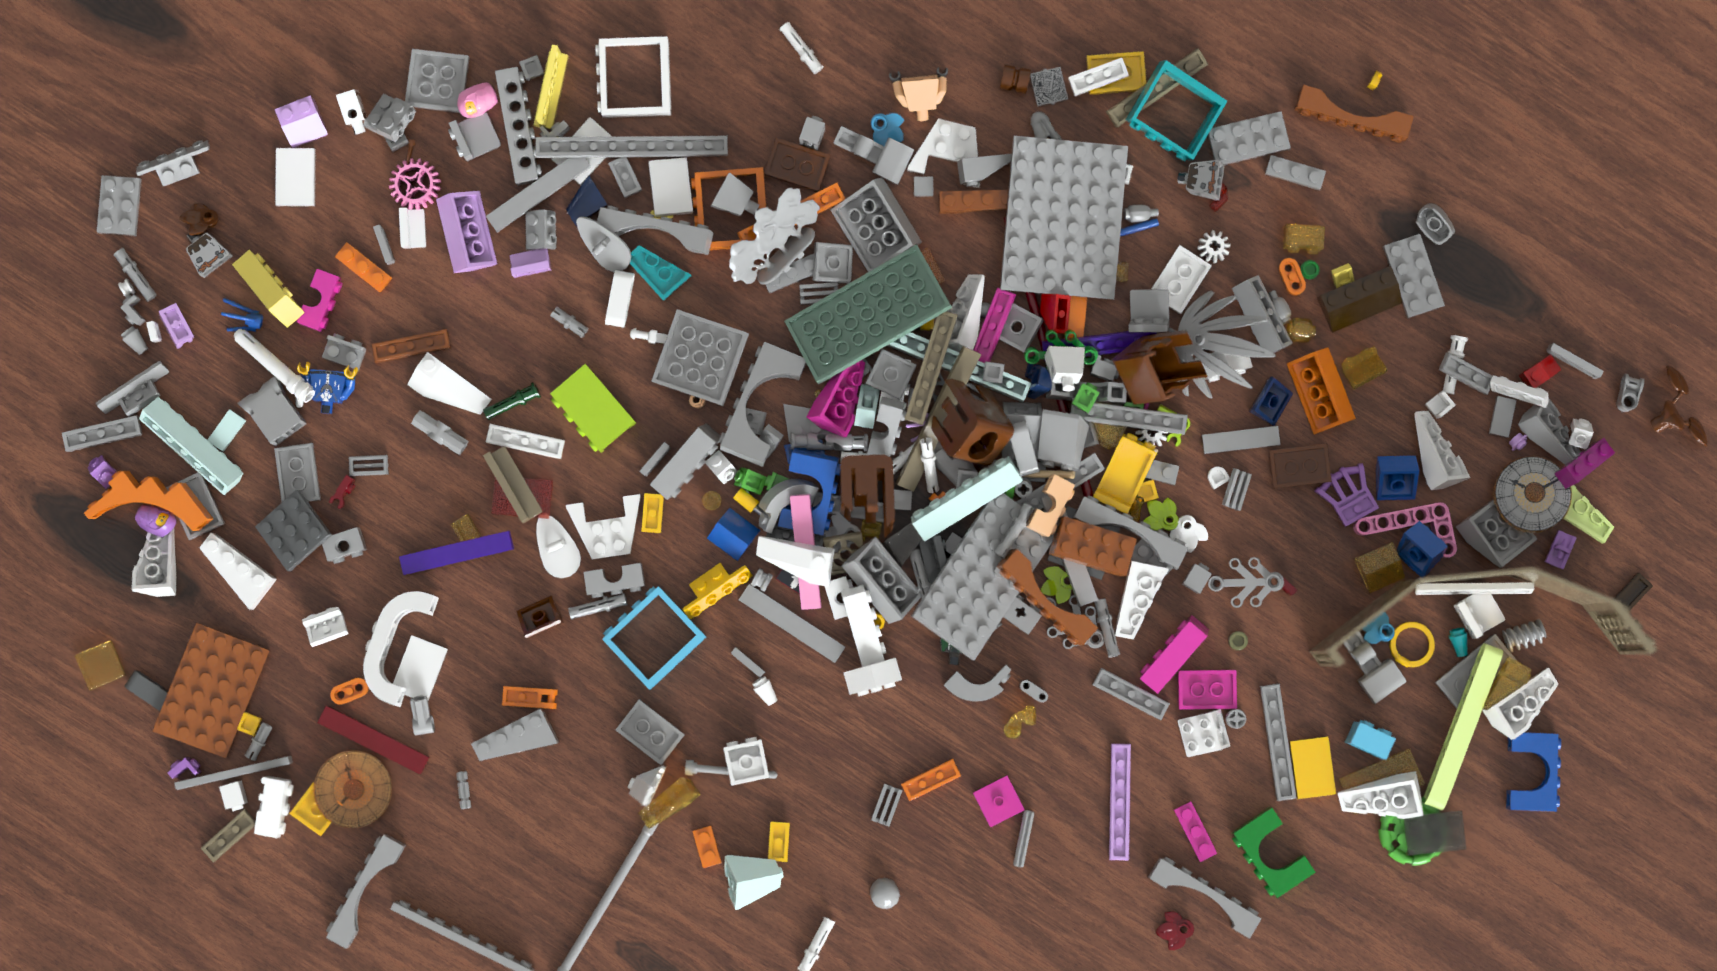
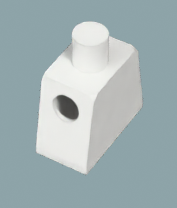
[1044,346,1085,391]

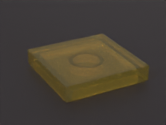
[74,640,126,691]

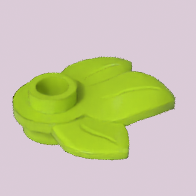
[1143,498,1179,531]
[1041,566,1072,604]

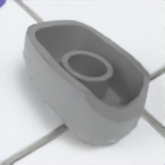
[1416,203,1455,245]

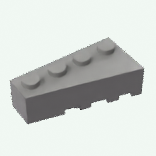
[650,423,720,500]
[471,708,560,761]

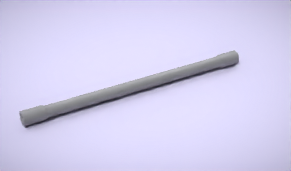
[557,815,661,971]

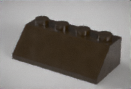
[1317,266,1402,333]

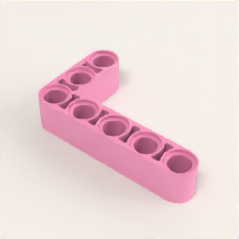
[1353,503,1457,558]

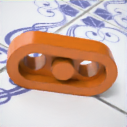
[1278,258,1306,295]
[331,678,369,704]

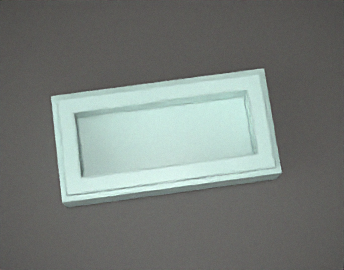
[208,409,246,452]

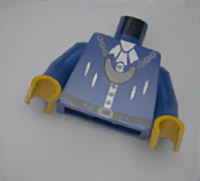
[297,362,358,414]

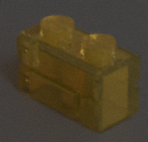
[1283,224,1325,254]

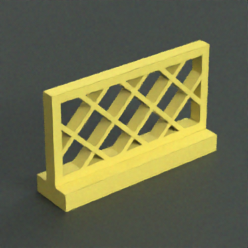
[533,45,569,129]

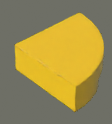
[1367,70,1382,90]

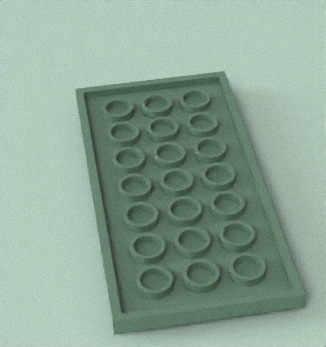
[785,244,952,385]

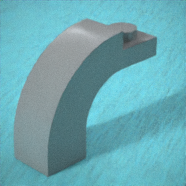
[759,479,819,533]
[944,665,1011,701]

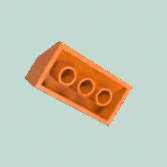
[1286,347,1356,434]

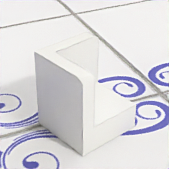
[1425,391,1456,419]

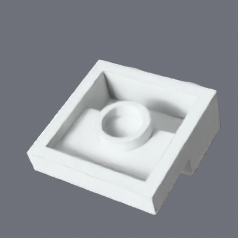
[723,737,769,786]

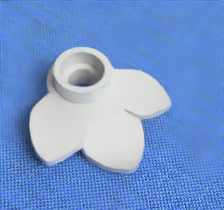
[1170,515,1208,553]

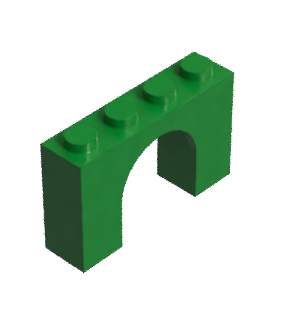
[1231,807,1316,898]

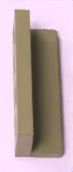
[483,446,542,523]

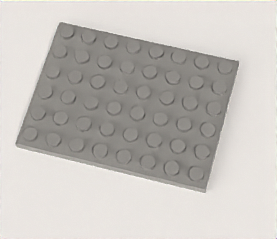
[1000,136,1128,299]

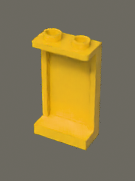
[1093,433,1158,514]

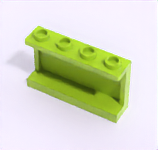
[550,364,636,453]

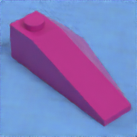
[806,360,865,437]

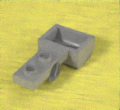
[833,126,914,185]
[1343,631,1406,704]

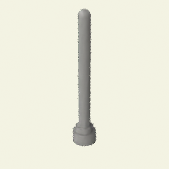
[685,760,778,779]

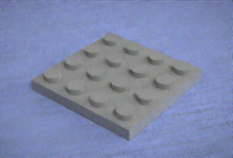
[651,309,749,406]

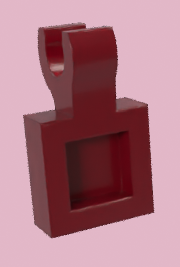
[329,475,356,509]

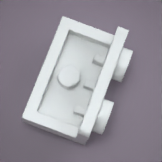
[302,607,349,647]

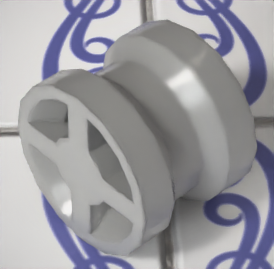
[751,568,773,592]
[1225,709,1246,729]

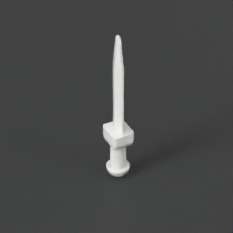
[630,328,668,344]

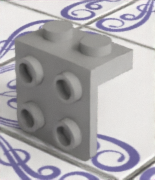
[448,112,501,161]

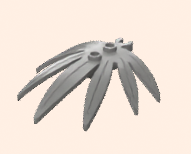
[1168,291,1276,399]

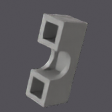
[867,397,907,457]
[583,563,645,598]

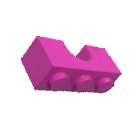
[297,269,342,332]

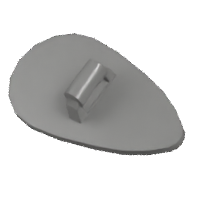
[577,216,631,272]

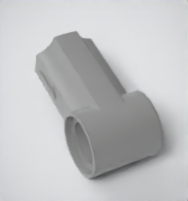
[410,695,435,735]

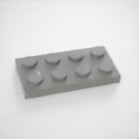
[1208,111,1291,165]
[1383,234,1445,318]
[1435,634,1520,709]

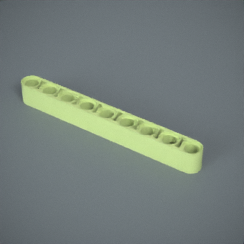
[1423,643,1503,810]

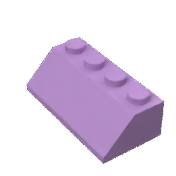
[436,191,497,273]

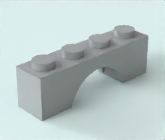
[1046,381,1127,406]

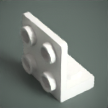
[1453,594,1505,639]
[1178,709,1230,757]

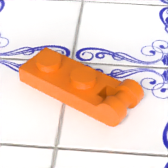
[502,686,558,709]

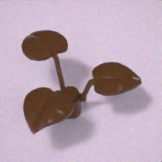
[1651,366,1708,447]

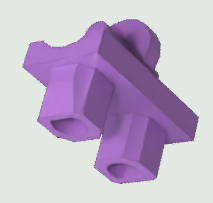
[1545,530,1577,570]

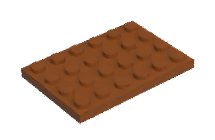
[152,622,270,758]

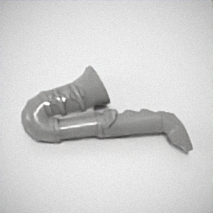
[1031,111,1062,140]

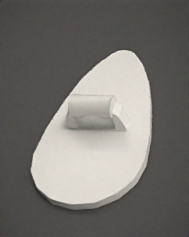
[536,513,581,578]

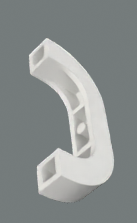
[363,591,439,707]

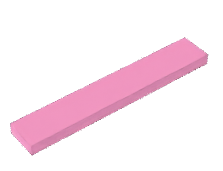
[790,494,821,610]

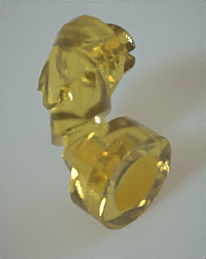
[1004,706,1036,739]

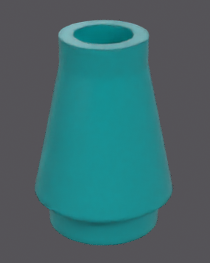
[1448,627,1468,657]

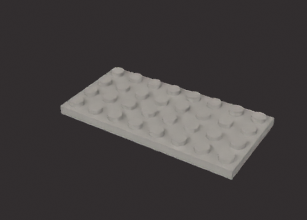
[911,493,1053,660]

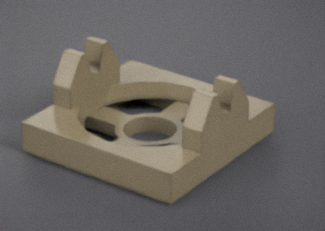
[823,531,863,575]

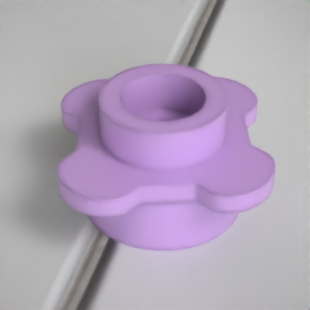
[1509,433,1527,451]

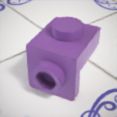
[88,455,117,488]
[168,757,201,779]

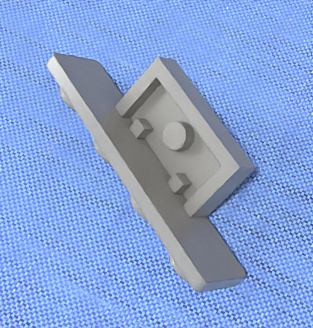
[136,140,210,186]
[96,361,169,417]

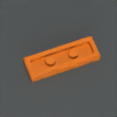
[901,759,961,801]

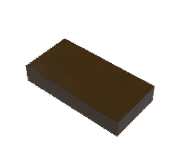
[1613,573,1653,610]

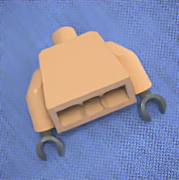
[889,67,948,121]

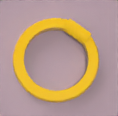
[1389,622,1435,668]

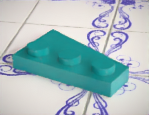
[630,246,692,301]

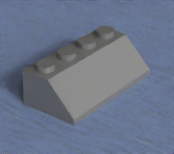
[842,537,921,624]

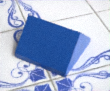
[707,508,761,561]

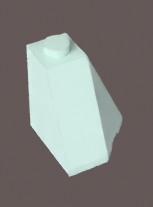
[724,855,783,910]

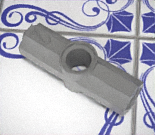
[411,410,469,455]

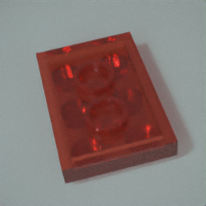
[491,477,553,519]

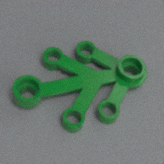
[1024,330,1098,371]

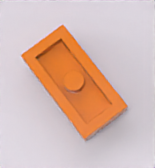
[692,826,722,868]

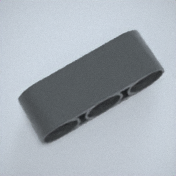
[124,670,168,711]

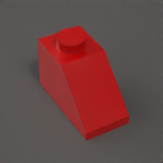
[1040,293,1071,334]
[1519,354,1561,388]

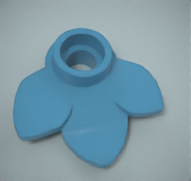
[871,113,904,146]
[1362,612,1395,644]

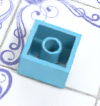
[1345,720,1396,760]

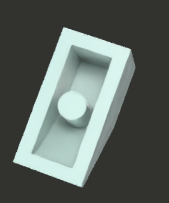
[854,384,880,429]

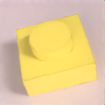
[1331,263,1355,288]

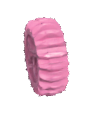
[389,158,441,210]

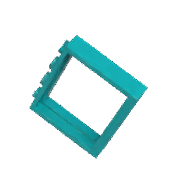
[1126,60,1227,161]

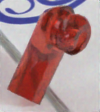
[1209,183,1228,212]

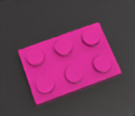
[1178,670,1237,709]

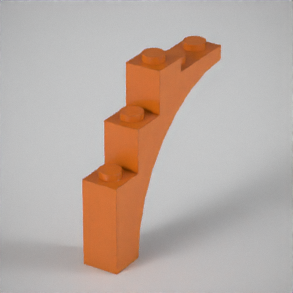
[84,470,213,531]

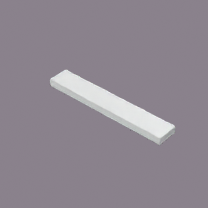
[1415,582,1534,595]

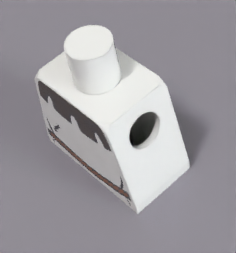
[336,89,367,135]

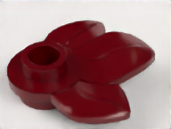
[1156,911,1194,950]

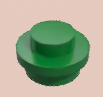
[1300,260,1320,279]

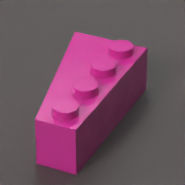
[1140,615,1209,694]

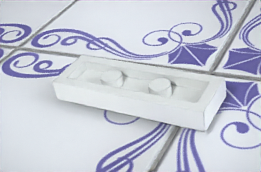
[1068,58,1129,96]
[1490,375,1549,408]

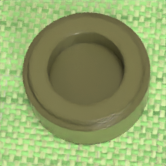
[1228,631,1248,650]

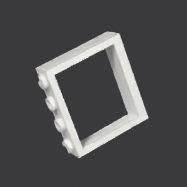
[596,36,671,118]

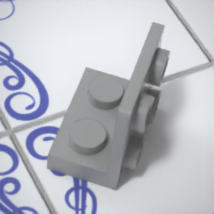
[1129,289,1169,332]

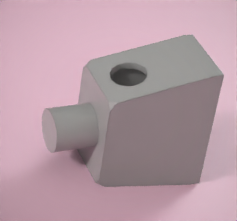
[711,173,759,216]

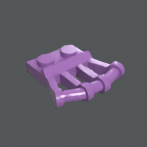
[1314,463,1379,527]

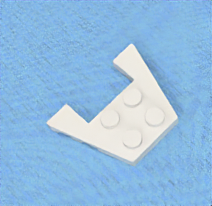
[907,119,980,188]
[566,494,641,559]

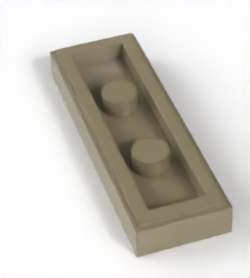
[201,809,256,862]

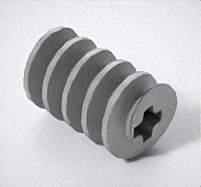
[1502,619,1546,653]

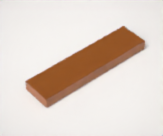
[372,329,451,363]

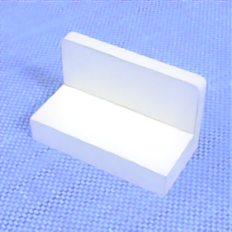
[399,208,426,249]

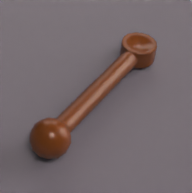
[403,139,416,176]

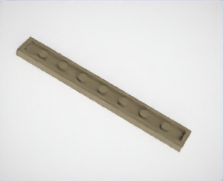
[896,346,981,492]

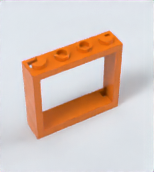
[691,167,766,250]

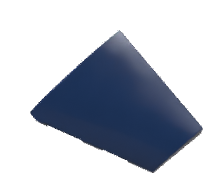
[566,176,608,226]
[1025,363,1052,399]

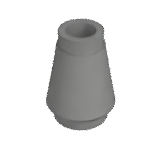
[121,326,148,355]

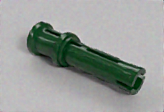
[483,382,541,420]

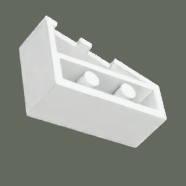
[254,776,294,838]

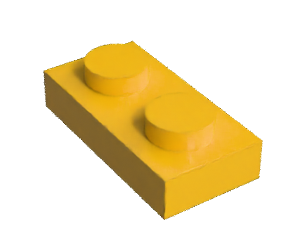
[641,493,664,533]
[768,822,790,862]

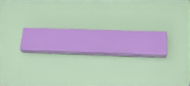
[1109,744,1131,860]

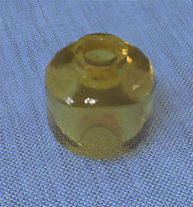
[1286,317,1316,343]

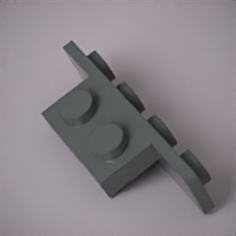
[914,527,949,584]

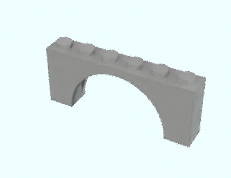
[718,342,806,467]

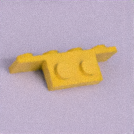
[682,563,753,619]

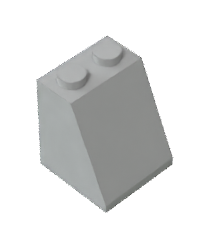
[1001,402,1042,461]
[1037,409,1089,471]

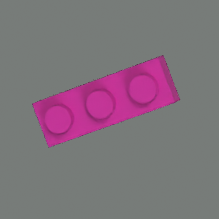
[1174,801,1217,862]

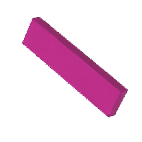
[973,287,1016,363]

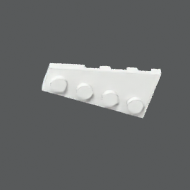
[1114,560,1169,639]

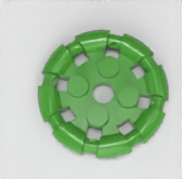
[1378,797,1448,866]

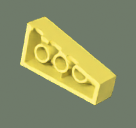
[232,250,305,328]

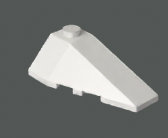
[948,275,985,353]
[407,352,492,415]
[132,528,176,597]
[1338,771,1423,819]

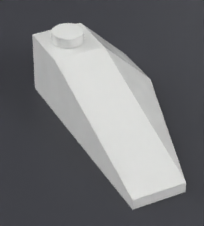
[1414,411,1470,490]
[756,536,835,587]
[1482,668,1559,740]
[628,765,667,806]

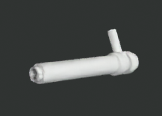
[234,329,315,408]

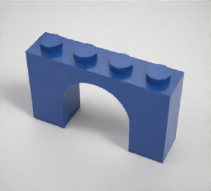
[778,449,840,536]
[1506,732,1561,812]

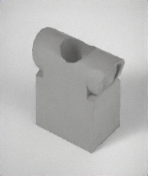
[237,376,307,446]

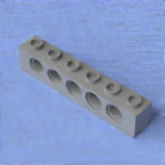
[495,67,542,186]

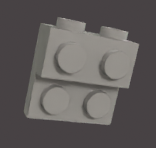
[363,94,416,142]

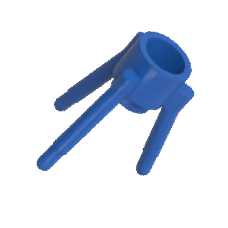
[221,298,263,332]

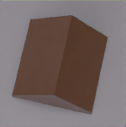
[516,596,564,638]

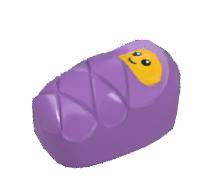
[135,503,176,537]

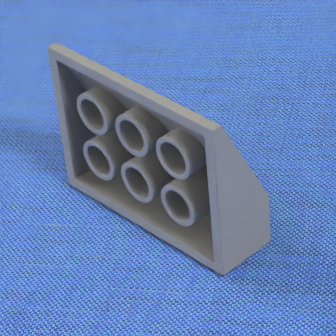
[831,177,922,272]

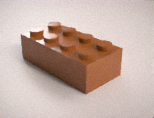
[1049,516,1137,577]

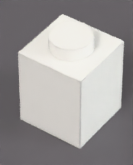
[219,781,248,811]

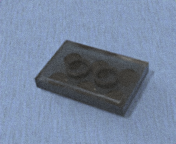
[1404,810,1467,855]

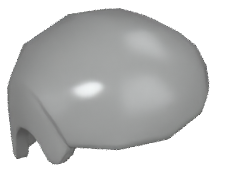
[870,877,900,909]

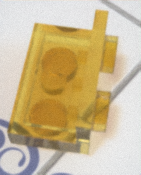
[1341,346,1387,389]

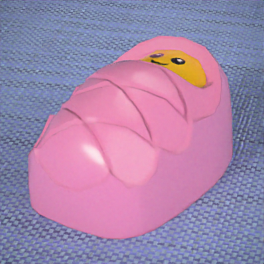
[457,83,498,118]

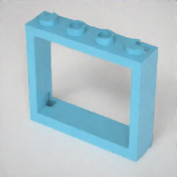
[602,586,706,690]

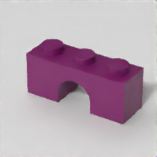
[1554,438,1615,489]

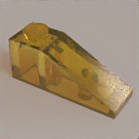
[1482,657,1532,711]
[638,777,701,829]

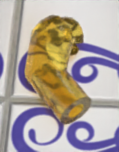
[1128,496,1144,523]

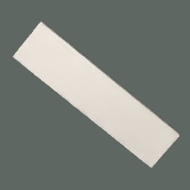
[486,424,565,459]

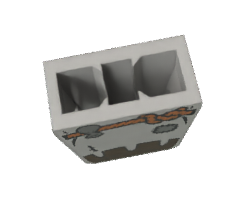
[1177,160,1225,200]
[186,233,233,278]

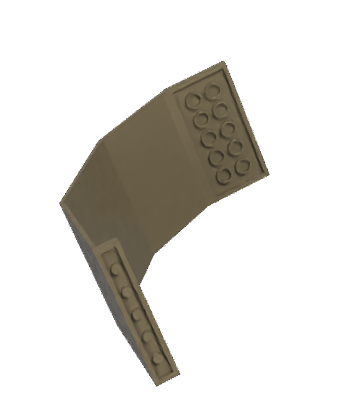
[1309,568,1657,667]

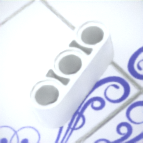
[605,270,635,328]

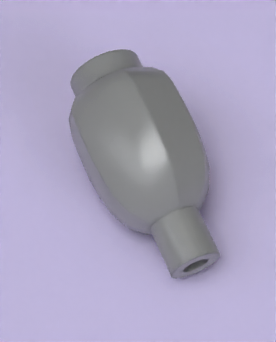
[1123,204,1159,222]
[1268,290,1291,325]

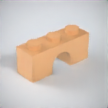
[1026,474,1075,537]

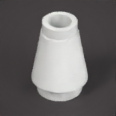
[752,676,778,706]

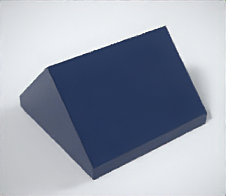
[1248,376,1293,426]

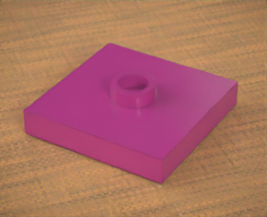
[973,775,1024,827]

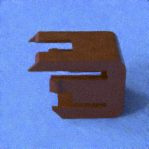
[1112,330,1208,405]
[931,379,1014,466]
[839,455,895,539]

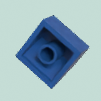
[1376,456,1419,500]
[1395,521,1448,578]

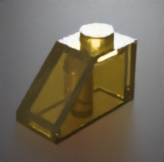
[1093,422,1126,450]

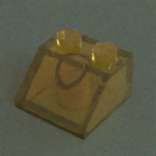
[1354,542,1405,593]

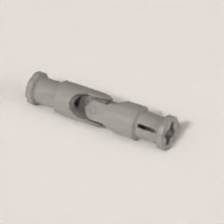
[790,433,868,451]

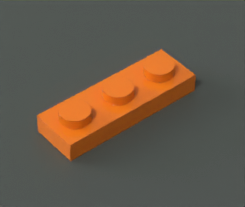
[335,242,392,293]

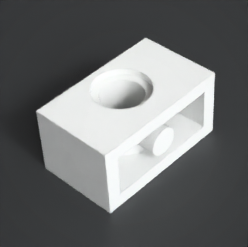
[825,576,853,620]

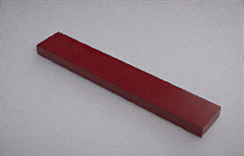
[317,705,430,775]

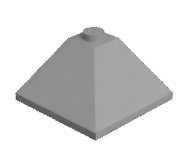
[1456,498,1537,568]

